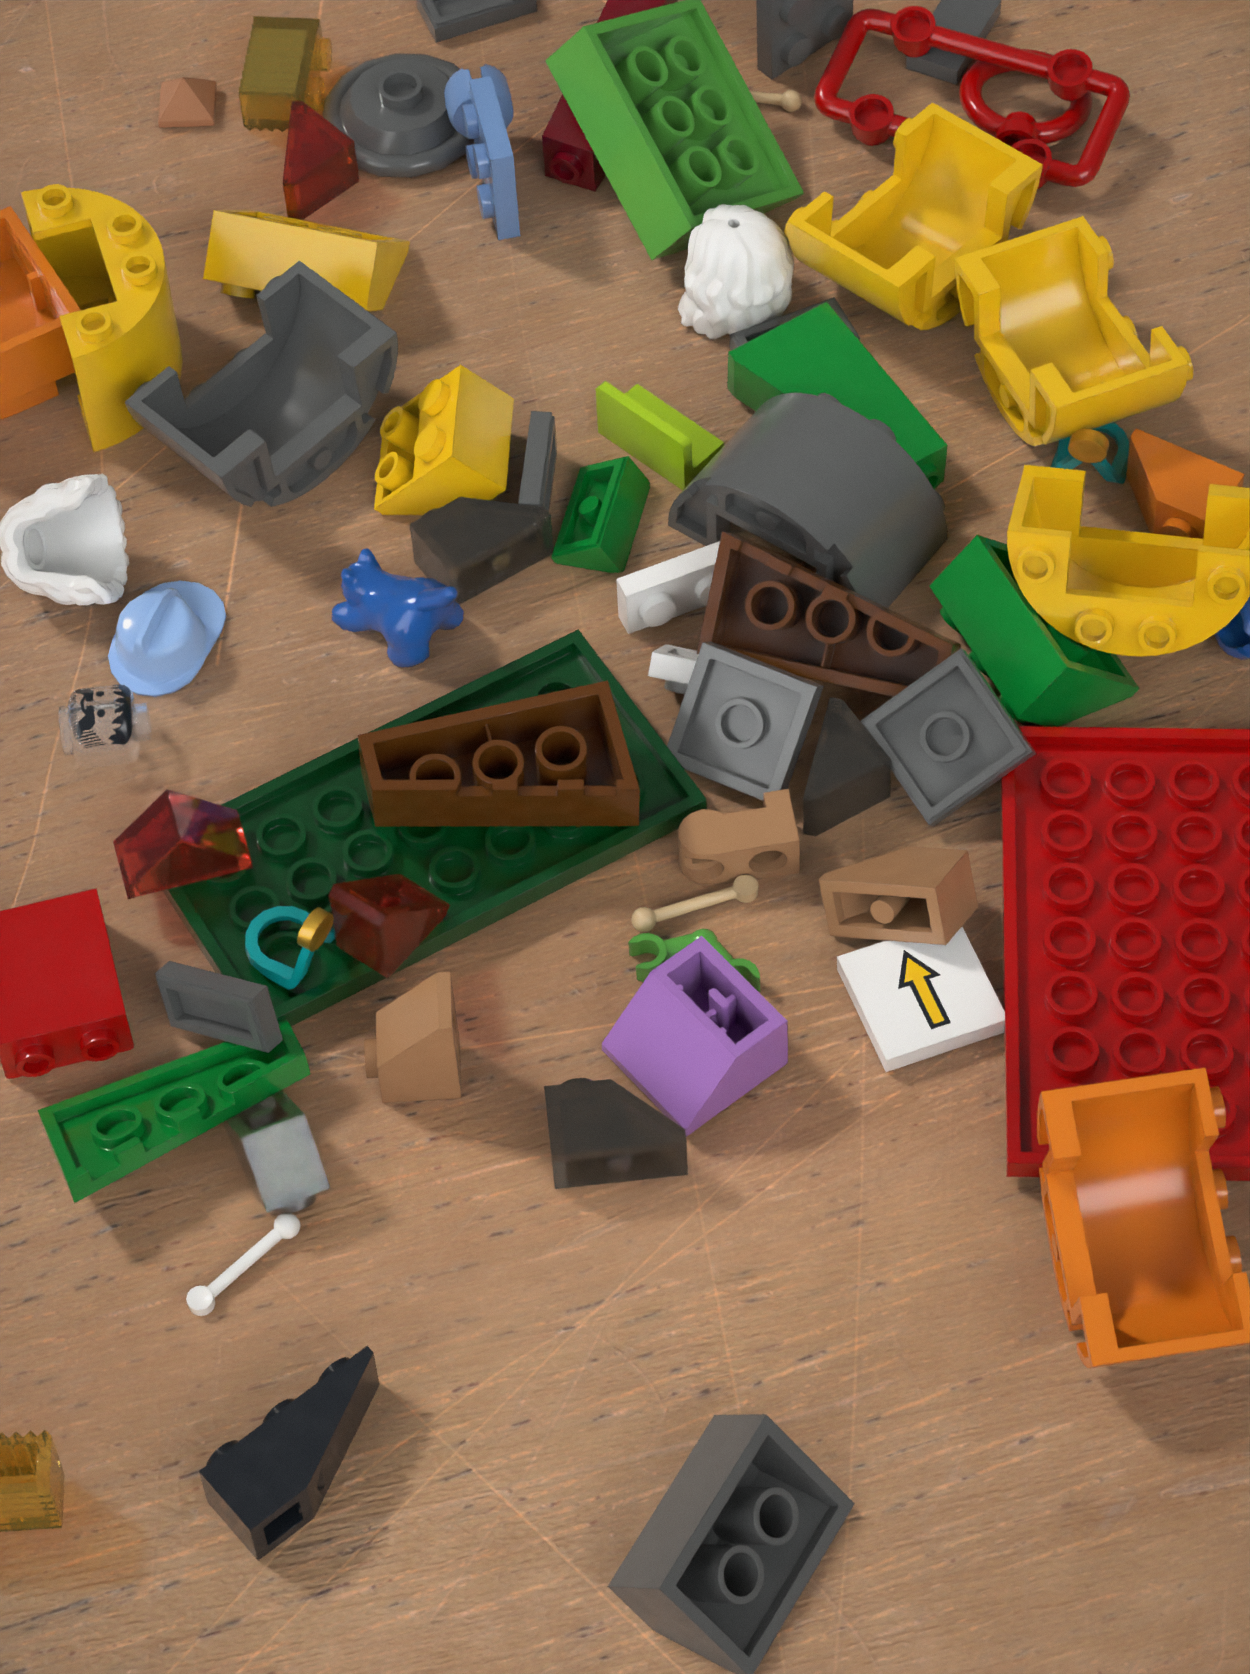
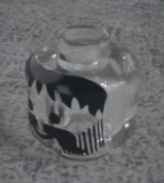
[59,684,152,768]

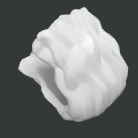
[678,205,794,339]
[0,473,129,605]

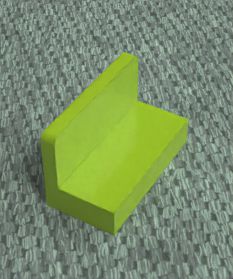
[595,381,724,491]

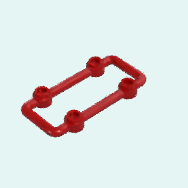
[814,6,1130,189]

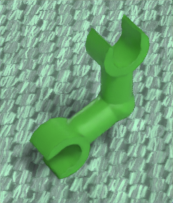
[628,928,760,992]

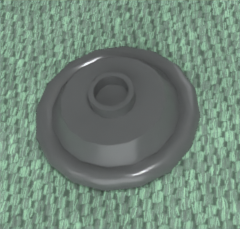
[321,53,474,178]

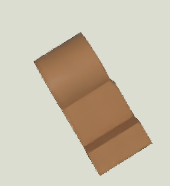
[678,789,800,884]

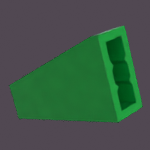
[727,302,948,490]

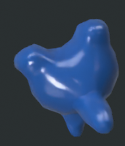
[332,548,464,667]

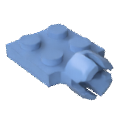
[444,64,520,240]

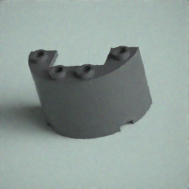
[125,260,398,507]
[668,393,948,608]

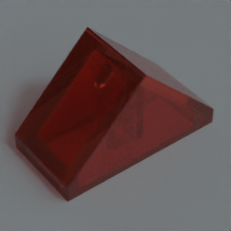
[282,101,359,220]
[113,789,253,899]
[329,874,450,978]

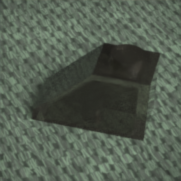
[409,497,554,605]
[544,1078,688,1189]
[223,1090,330,1214]

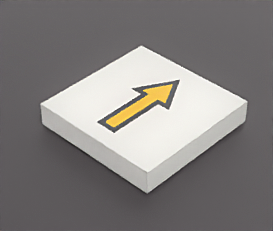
[837,927,1005,1072]

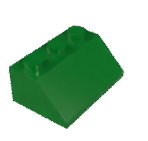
[929,535,1140,727]

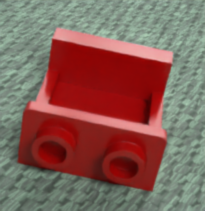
[0,888,134,1079]

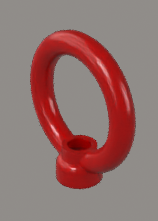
[959,49,1093,146]

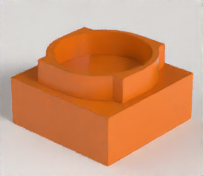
[0,206,81,419]

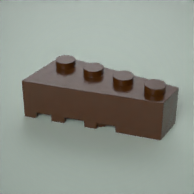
[697,531,962,697]
[358,680,640,827]

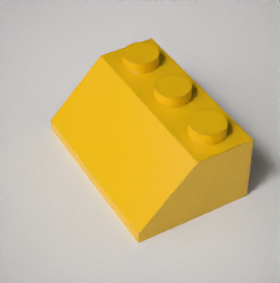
[203,210,410,312]

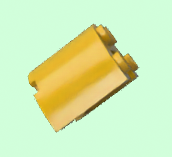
[784,102,1043,330]
[21,184,183,452]
[954,216,1194,446]
[1007,465,1250,657]

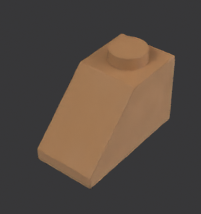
[819,846,978,945]
[364,971,462,1103]

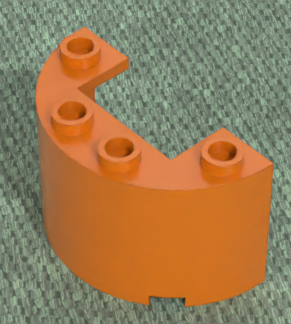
[1037,1068,1250,1368]

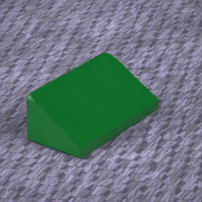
[551,456,650,573]

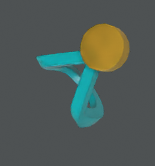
[1051,422,1129,484]
[245,906,339,989]

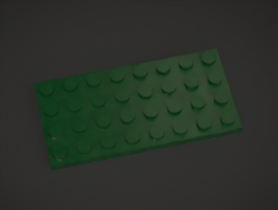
[139,629,707,1026]

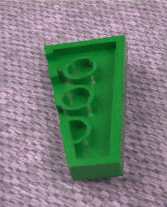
[37,1019,311,1203]

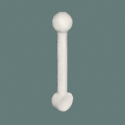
[186,1213,300,1316]

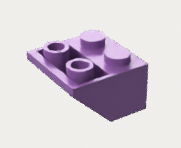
[602,936,788,1137]

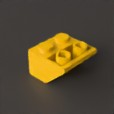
[374,364,514,516]

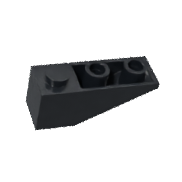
[199,1346,380,1561]

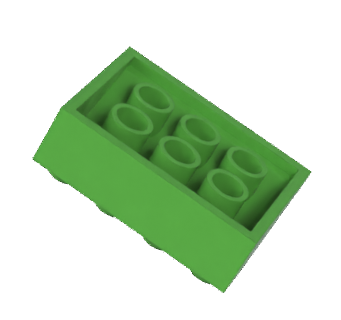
[545,0,804,260]

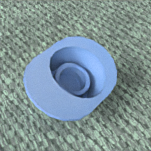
[108,581,226,697]

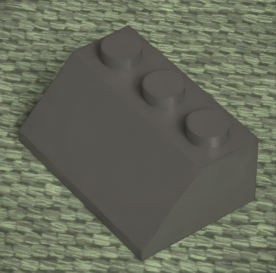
[607,1414,855,1674]

